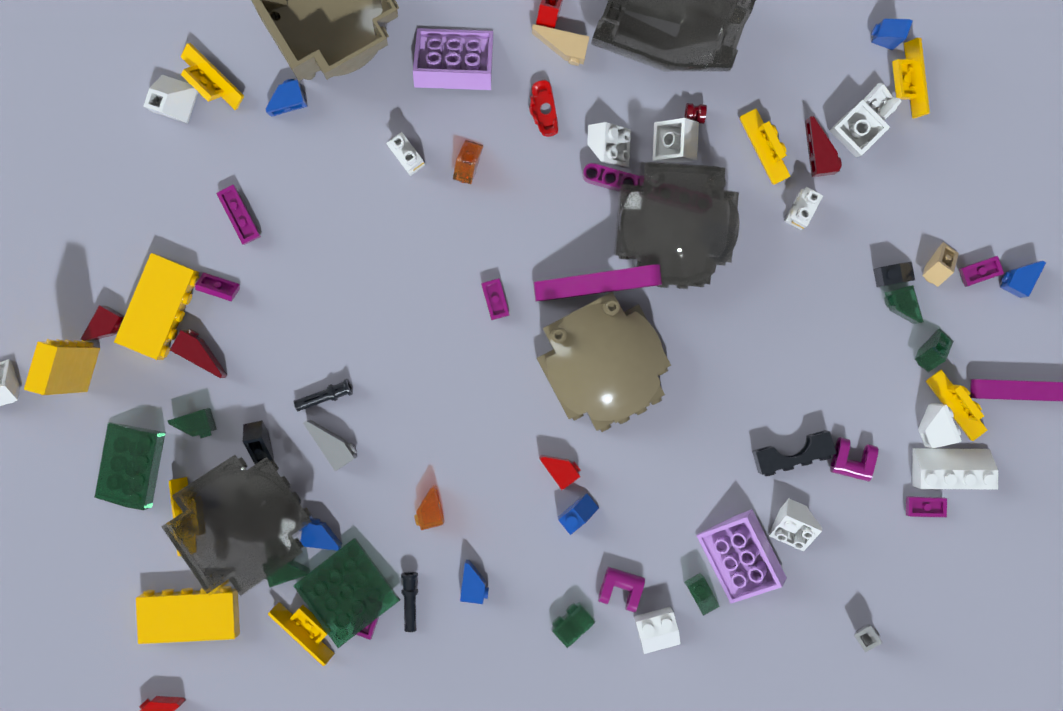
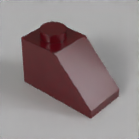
[81,305,124,341]

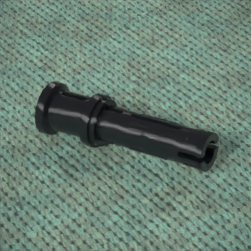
[293,379,353,412]
[401,572,418,632]

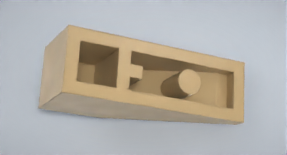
[532,24,589,66]

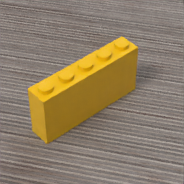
[114,253,200,360]
[24,339,100,395]
[136,586,240,644]

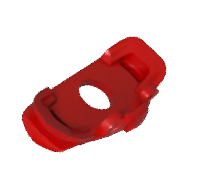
[529,80,558,137]

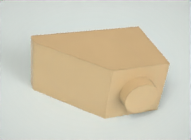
[922,242,959,287]

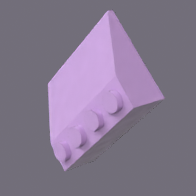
[413,28,493,90]
[696,509,787,604]

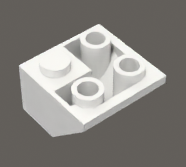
[143,75,198,124]
[587,122,631,168]
[918,403,961,448]
[769,498,822,551]

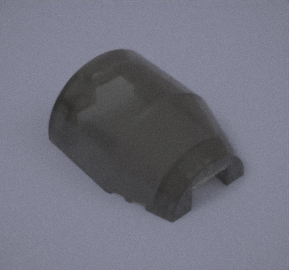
[591,0,756,72]

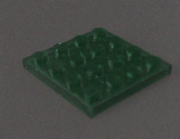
[293,538,401,648]

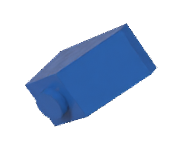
[871,19,913,50]
[266,79,308,117]
[1000,261,1046,298]
[558,493,599,535]
[300,518,342,551]
[460,559,489,604]

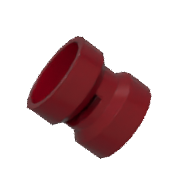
[684,103,707,124]

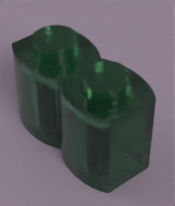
[551,602,596,648]

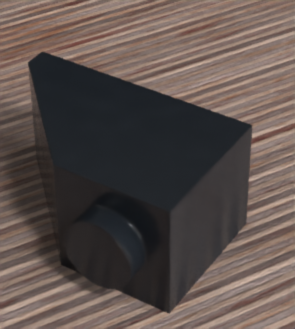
[873,262,915,287]
[242,420,274,466]

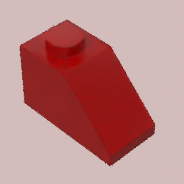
[536,0,563,29]
[539,455,581,490]
[139,696,186,711]

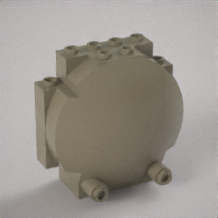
[251,0,399,81]
[536,291,671,432]

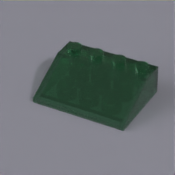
[94,422,166,510]

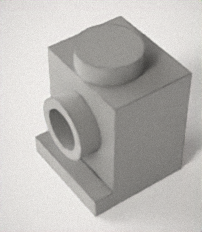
[854,624,882,652]

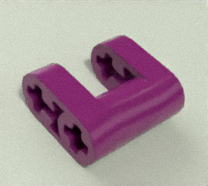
[830,437,879,482]
[598,567,645,613]

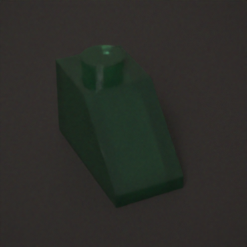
[884,285,924,324]
[914,328,954,372]
[167,408,217,439]
[262,555,310,587]
[684,573,720,616]

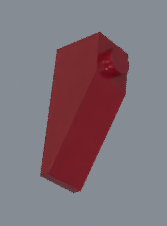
[805,116,842,177]
[170,329,227,378]

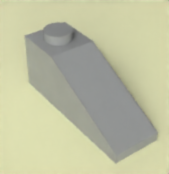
[303,420,357,471]

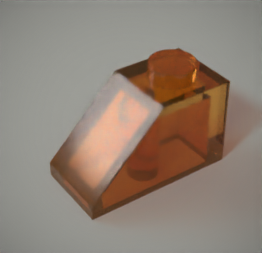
[453,140,483,184]
[414,485,445,530]

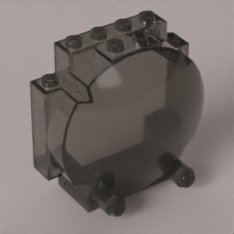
[614,161,740,289]
[161,455,313,596]

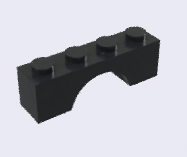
[752,430,836,477]

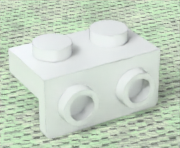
[863,83,902,121]

